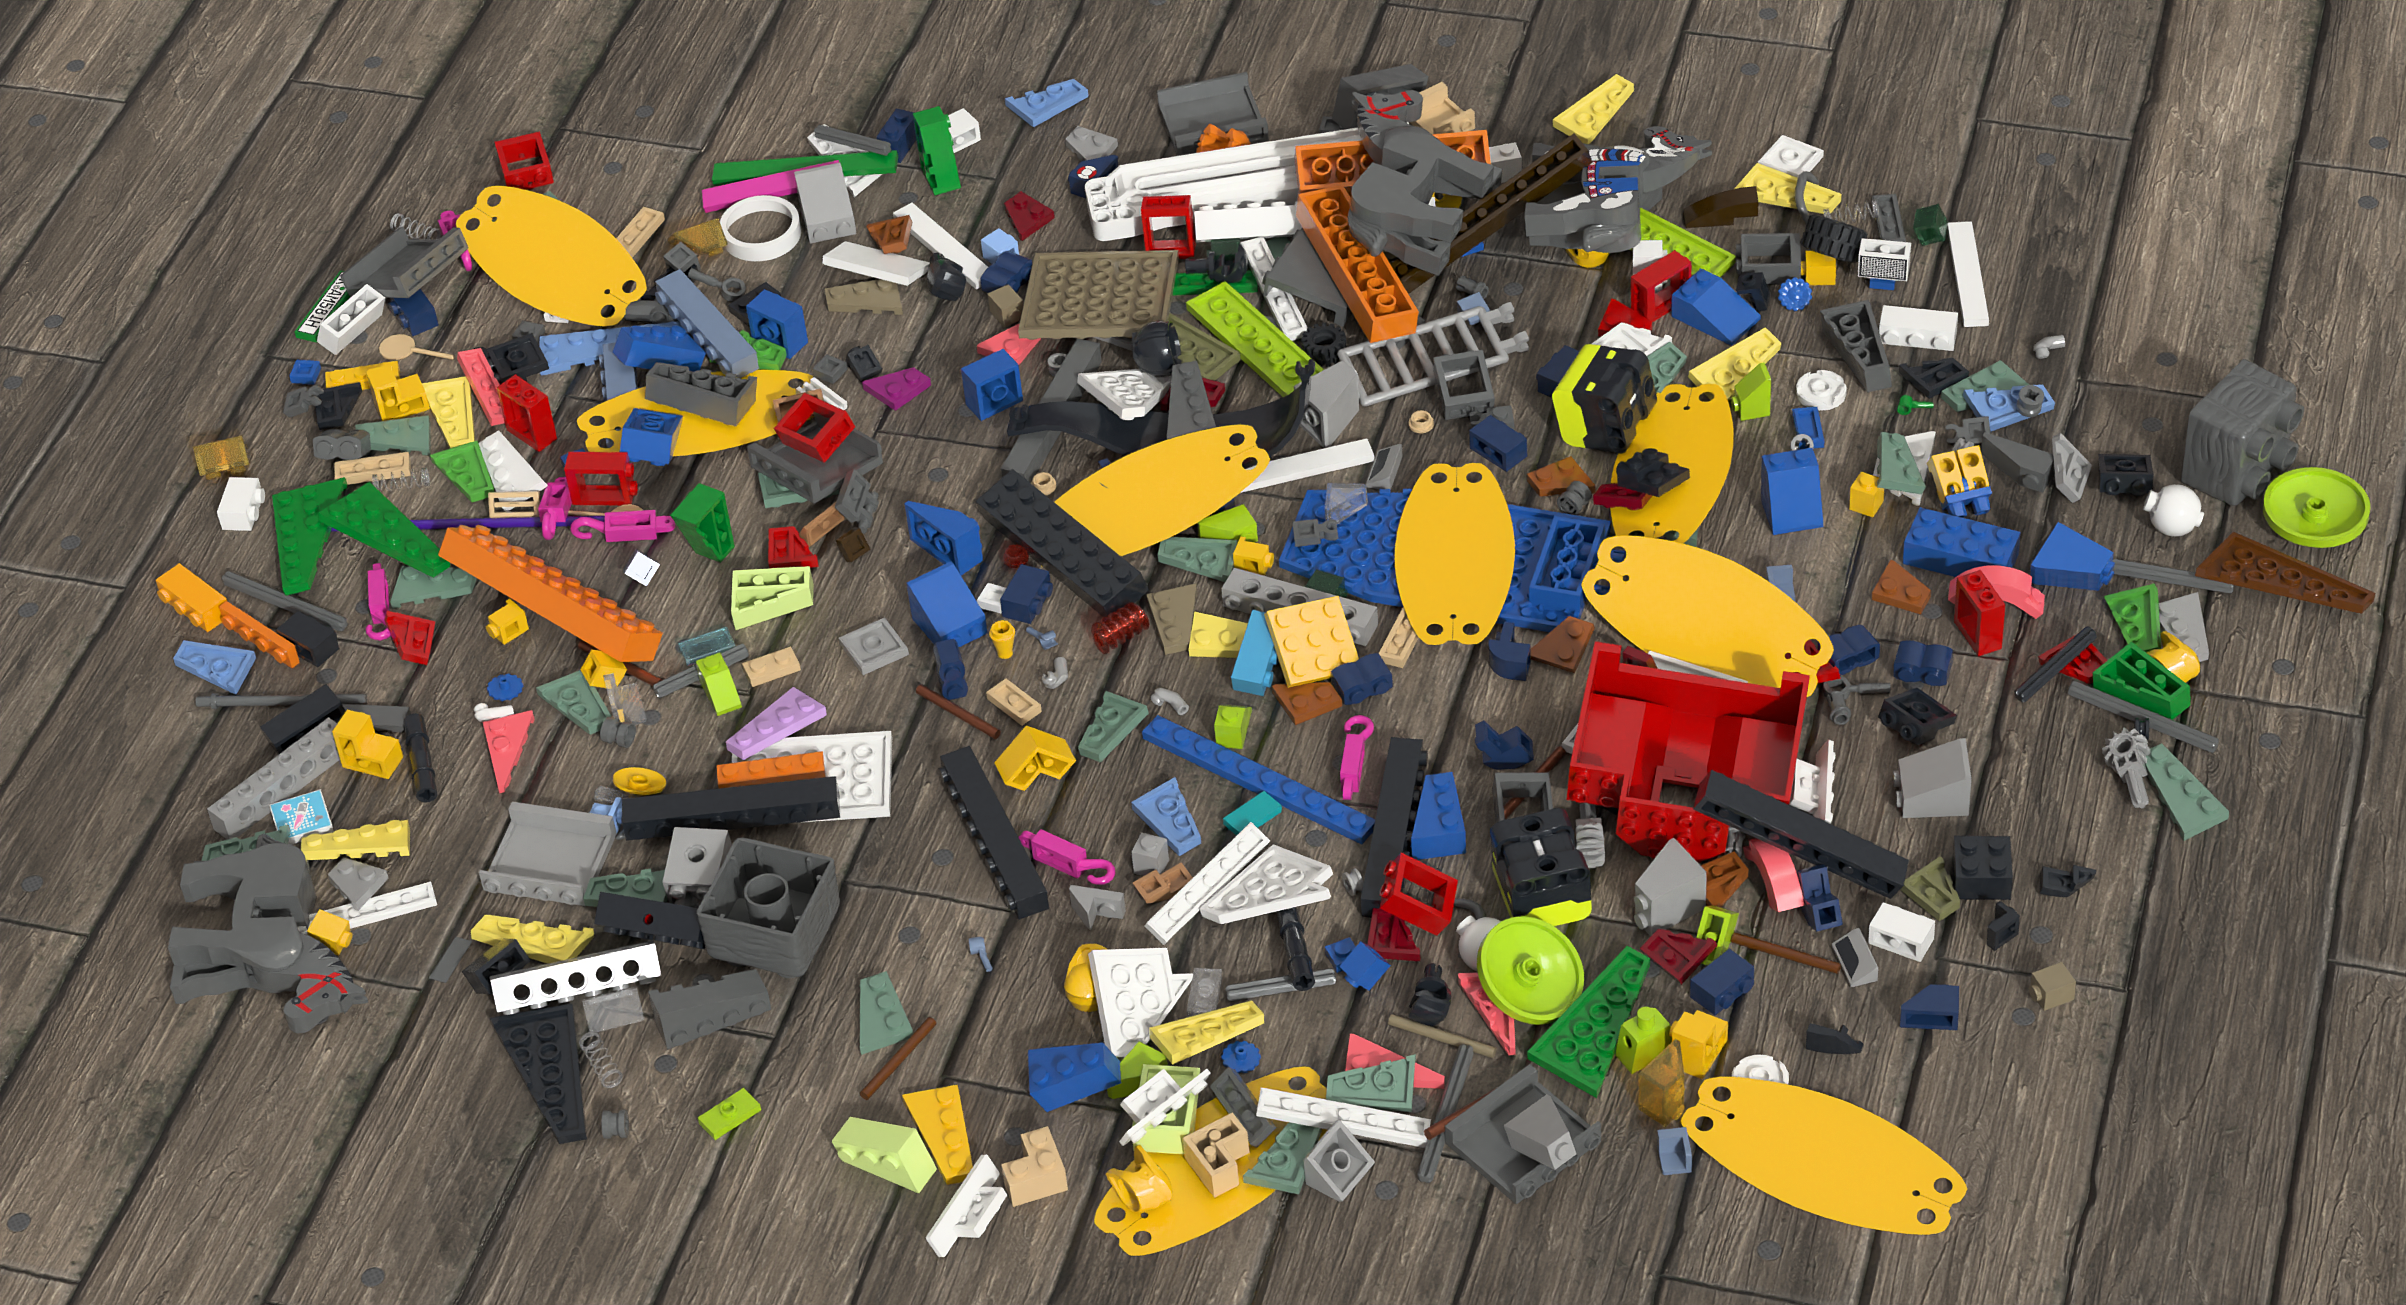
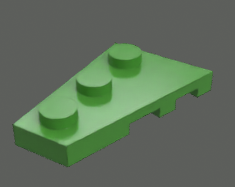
[430,441,495,502]
[2104,584,2161,653]

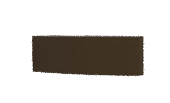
[1683,186,1759,228]

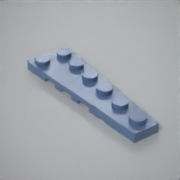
[540,321,682,375]

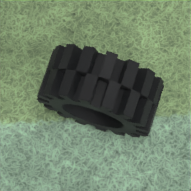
[1302,323,1347,367]

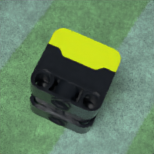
[1552,344,1657,454]
[1490,808,1592,926]

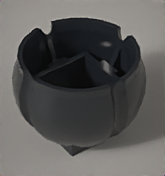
[1132,320,1182,377]

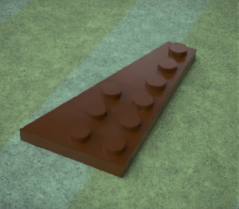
[2195,532,2376,614]

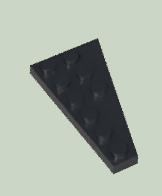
[490,1004,587,1144]

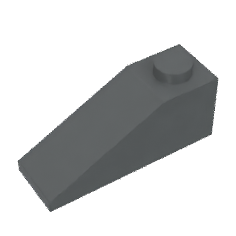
[1981,432,2055,493]

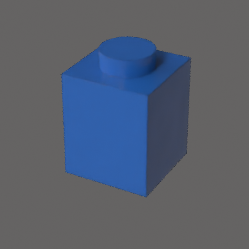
[1339,941,1391,991]

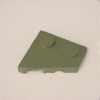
[1900,857,1960,922]

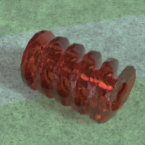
[1091,602,1150,654]

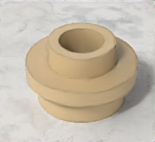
[1409,410,1434,433]
[1031,472,1056,495]

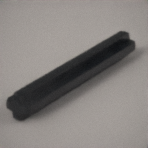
[2014,626,2097,703]

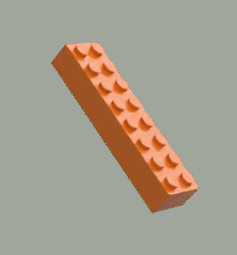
[1294,130,1491,197]
[1296,185,1419,343]

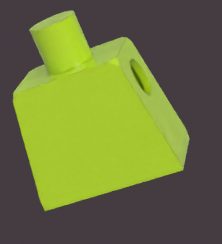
[1615,1007,1672,1074]

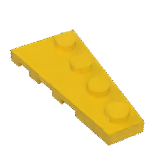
[902,1085,973,1185]

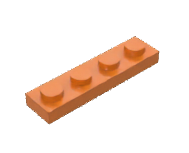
[219,601,300,668]
[717,751,825,789]

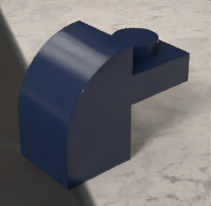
[1489,622,1531,681]
[1474,720,1534,770]
[1797,864,1843,932]

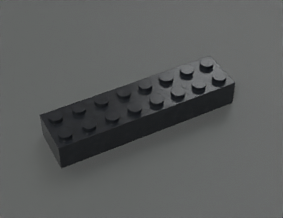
[975,469,1149,624]

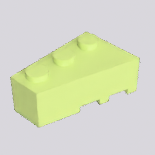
[731,566,814,630]
[832,1117,937,1193]

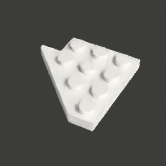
[1077,369,1172,420]
[1199,844,1333,924]
[1088,948,1194,1060]

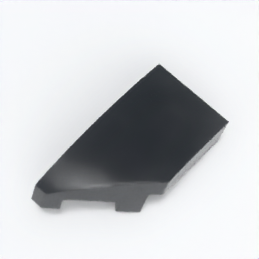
[2040,865,2096,897]
[1806,1023,1864,1054]

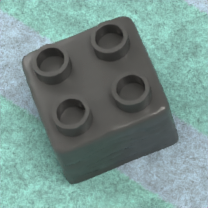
[2181,359,2304,506]
[697,838,840,978]

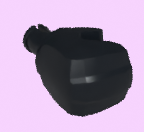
[1185,244,1248,283]
[927,252,966,301]
[1408,963,1451,1026]

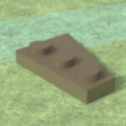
[824,279,903,315]
[1146,583,1197,655]

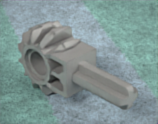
[2102,728,2150,809]
[1576,803,1605,868]

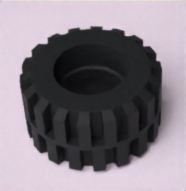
[1800,214,1868,263]

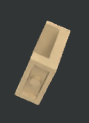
[1409,82,1475,134]

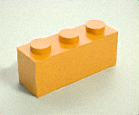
[156,563,227,632]

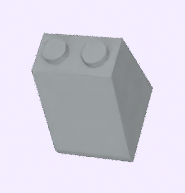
[794,163,856,244]
[1294,360,1360,448]
[1893,738,1971,818]
[1634,838,1706,936]

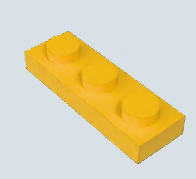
[325,361,400,390]

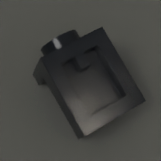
[1736,272,1770,311]
[845,345,883,382]
[1987,901,2020,951]

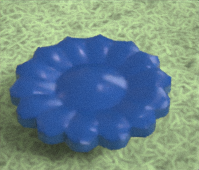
[1778,277,1812,311]
[487,674,523,701]
[1221,1041,1261,1073]

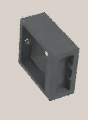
[1736,233,1801,284]
[1433,350,1495,420]
[1492,773,1553,823]

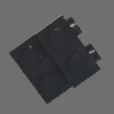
[487,333,549,385]
[1616,448,1690,497]
[2098,454,2154,496]
[1878,688,1957,745]

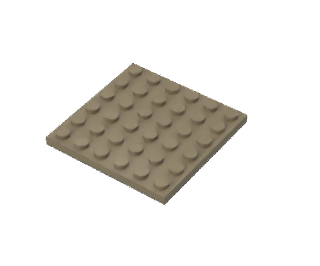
[1018,250,1179,340]

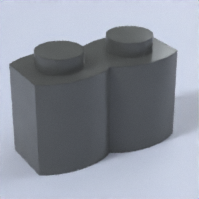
[313,429,371,460]

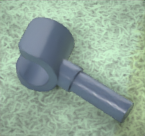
[1026,627,1058,650]
[969,937,993,972]

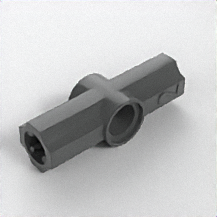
[624,298,678,324]

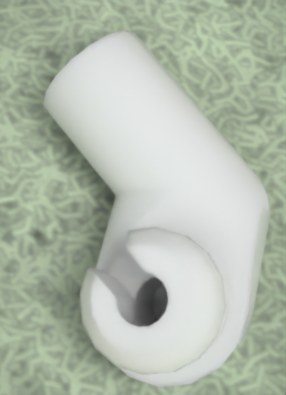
[474,703,514,722]

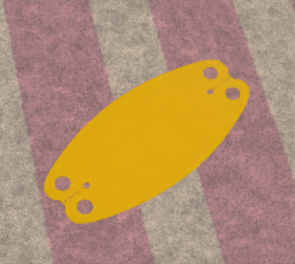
[456,186,646,326]
[577,370,814,456]
[1610,384,1734,544]
[1054,425,1270,556]
[1395,463,1515,645]
[1582,536,1834,697]
[1094,1067,1328,1256]
[1681,1077,1967,1235]

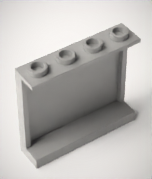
[479,802,617,906]

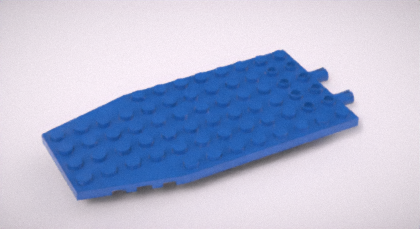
[1279,489,1626,632]

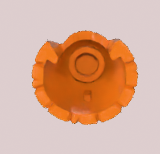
[1196,124,1251,153]

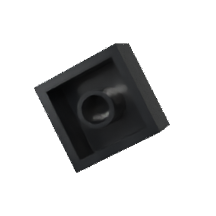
[1952,836,2013,900]

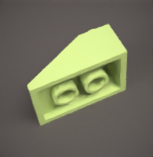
[1132,1064,1200,1154]

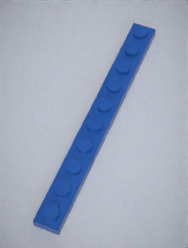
[1142,715,1375,845]

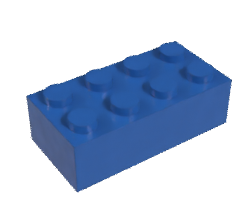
[1903,507,2021,577]

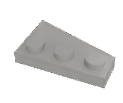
[2159,592,2209,662]

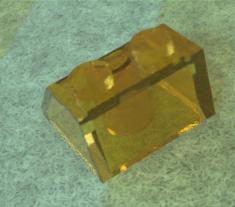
[193,436,250,480]
[1639,1039,1685,1127]

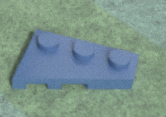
[1005,79,1088,127]
[1963,385,2055,431]
[173,640,256,695]
[1131,777,1201,856]

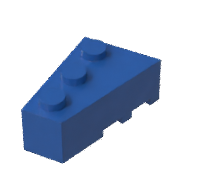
[613,326,706,372]
[1411,772,1466,860]
[1028,1043,1121,1112]

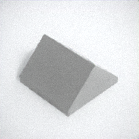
[1304,1119,1375,1202]

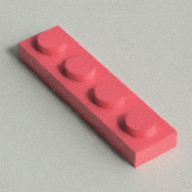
[457,348,505,426]

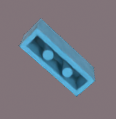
[1231,610,1279,696]

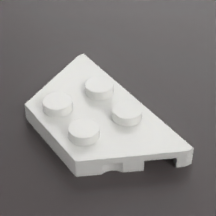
[1592,322,1672,356]
[1873,431,1936,506]

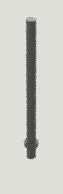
[196,694,367,709]

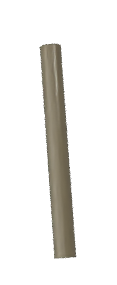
[1388,1014,1497,1058]

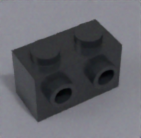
[276,611,339,667]
[461,938,531,995]

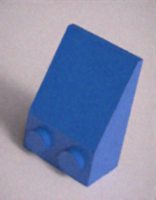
[1672,268,1761,346]
[620,408,683,466]
[904,501,983,576]

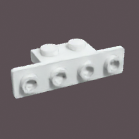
[1789,739,1835,824]
[1119,1069,1211,1146]
[926,1155,1007,1257]

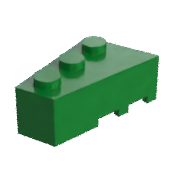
[913,106,961,196]
[670,483,735,563]
[2092,642,2191,720]

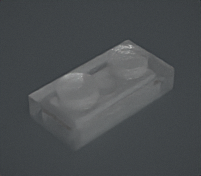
[1187,968,1222,1017]

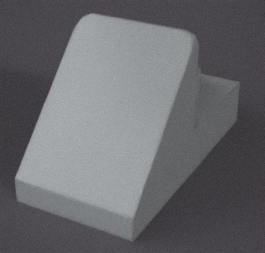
[1069,885,1126,930]

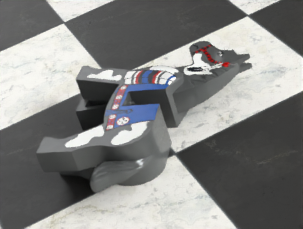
[1525,126,1712,253]

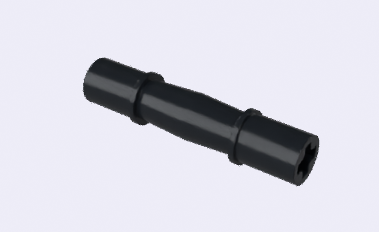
[403,713,437,803]
[1277,907,1315,991]

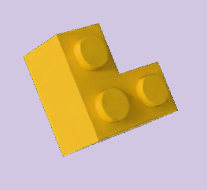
[366,363,430,421]
[332,710,403,779]
[994,725,1076,791]
[1669,1010,1728,1080]

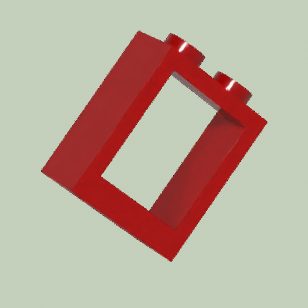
[495,131,554,190]
[1141,195,1196,259]
[1631,250,1692,322]
[497,374,557,452]
[774,393,855,463]
[564,452,638,506]
[1954,570,2005,657]
[1379,853,1458,936]

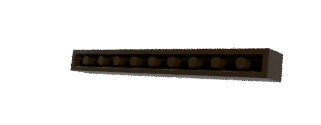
[1391,133,1592,294]

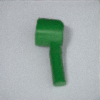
[1897,395,1934,415]

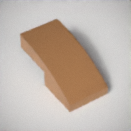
[1133,862,1193,904]

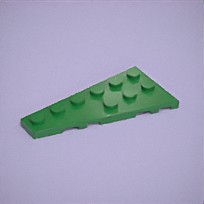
[272,477,348,596]
[318,482,450,578]
[1527,946,1650,1098]

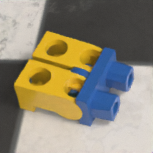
[1927,445,1992,518]

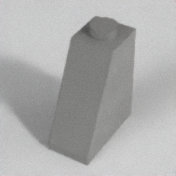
[1504,1094,1576,1170]

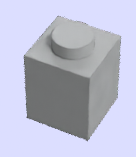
[1132,833,1169,876]

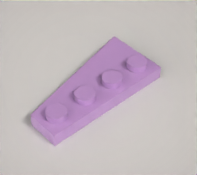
[726,687,827,760]

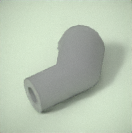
[2033,335,2065,359]
[1042,657,1068,689]
[1151,688,1189,715]

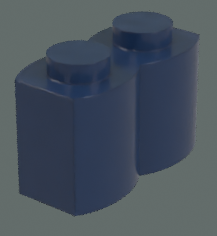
[980,251,1032,293]
[1817,625,1880,675]
[933,639,968,700]
[1894,640,1953,686]
[1331,653,1393,705]

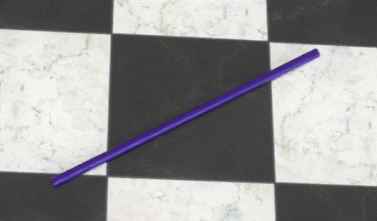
[331,515,605,532]

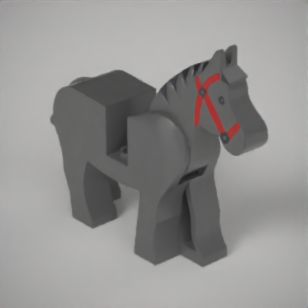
[1348,90,1503,276]
[168,834,368,1033]

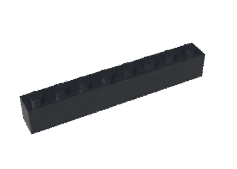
[1361,737,1428,918]
[938,746,1049,920]
[1693,770,1909,899]
[622,776,840,841]

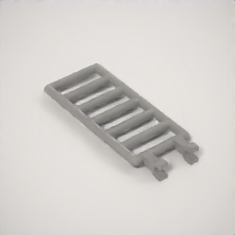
[1337,302,1529,407]

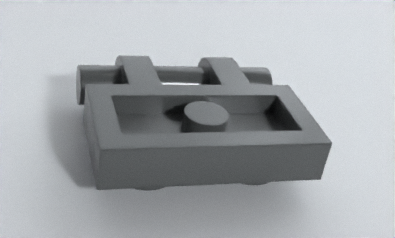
[835,469,879,534]

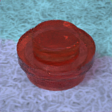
[1003,545,1029,568]

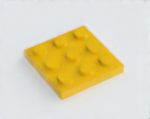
[1264,596,1359,688]

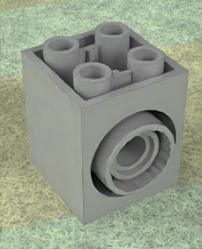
[663,827,732,908]

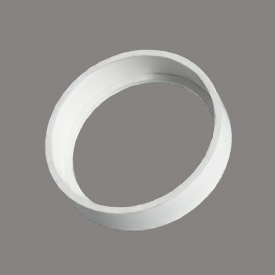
[720,195,801,261]

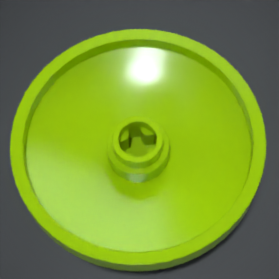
[2263,467,2370,548]
[1477,916,1584,1025]

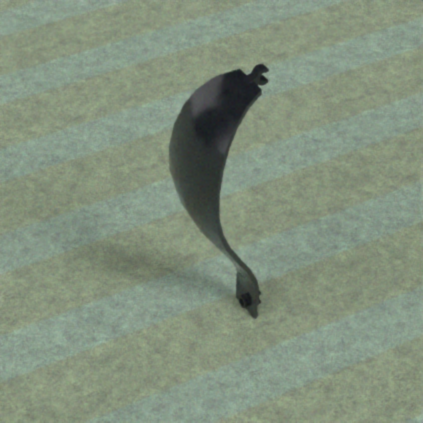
[1007,359,1315,469]

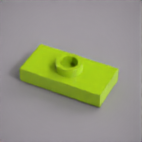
[698,1088,761,1140]

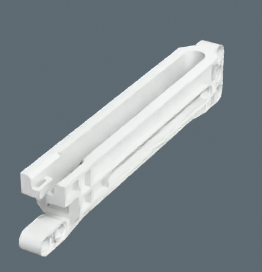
[1085,122,1409,241]

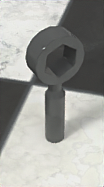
[688,268,746,302]
[1823,676,1891,701]

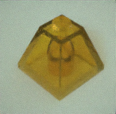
[667,218,728,257]

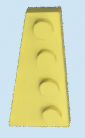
[1553,74,1634,144]
[1735,163,1841,215]
[1688,328,1781,401]
[422,376,475,449]
[1189,612,1248,658]
[301,820,410,860]
[471,915,594,964]
[1149,1001,1264,1065]

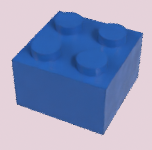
[746,289,808,359]
[961,349,1023,421]

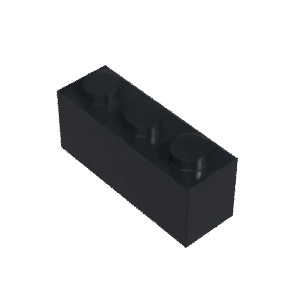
[260,684,346,755]

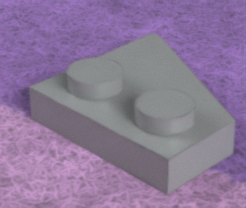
[1065,126,1118,161]
[2052,433,2092,503]
[328,857,389,911]

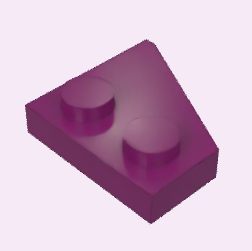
[862,367,931,411]

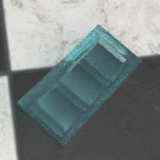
[678,627,735,666]

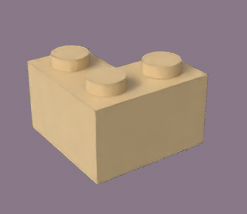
[1183,1112,1249,1198]
[1001,1126,1068,1207]

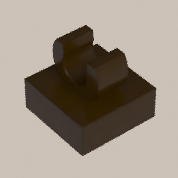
[836,527,871,562]

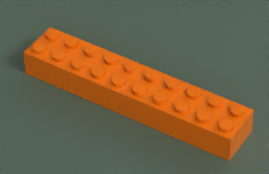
[438,525,663,662]

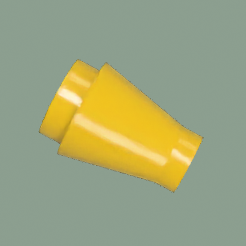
[989,620,1015,659]

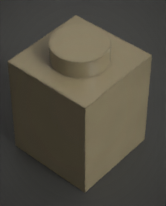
[988,284,1023,327]
[2029,962,2076,1011]

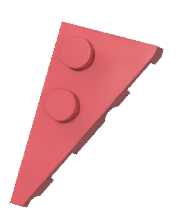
[977,323,1041,365]
[483,710,535,793]
[1458,973,1516,1055]
[1345,1034,1445,1089]

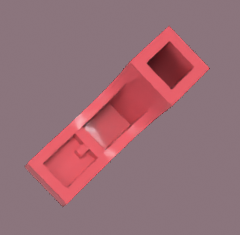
[1948,566,2045,619]
[1743,838,1805,912]

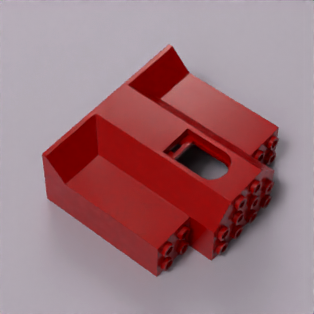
[1567,641,1810,863]

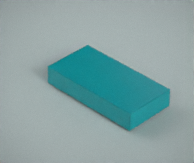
[1223,791,1282,836]

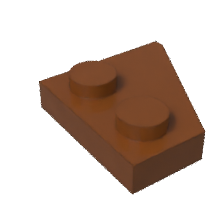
[866,215,913,254]
[1527,456,1596,496]
[1872,560,1931,615]
[1531,616,1595,673]
[1272,682,1342,725]
[1701,851,1749,908]

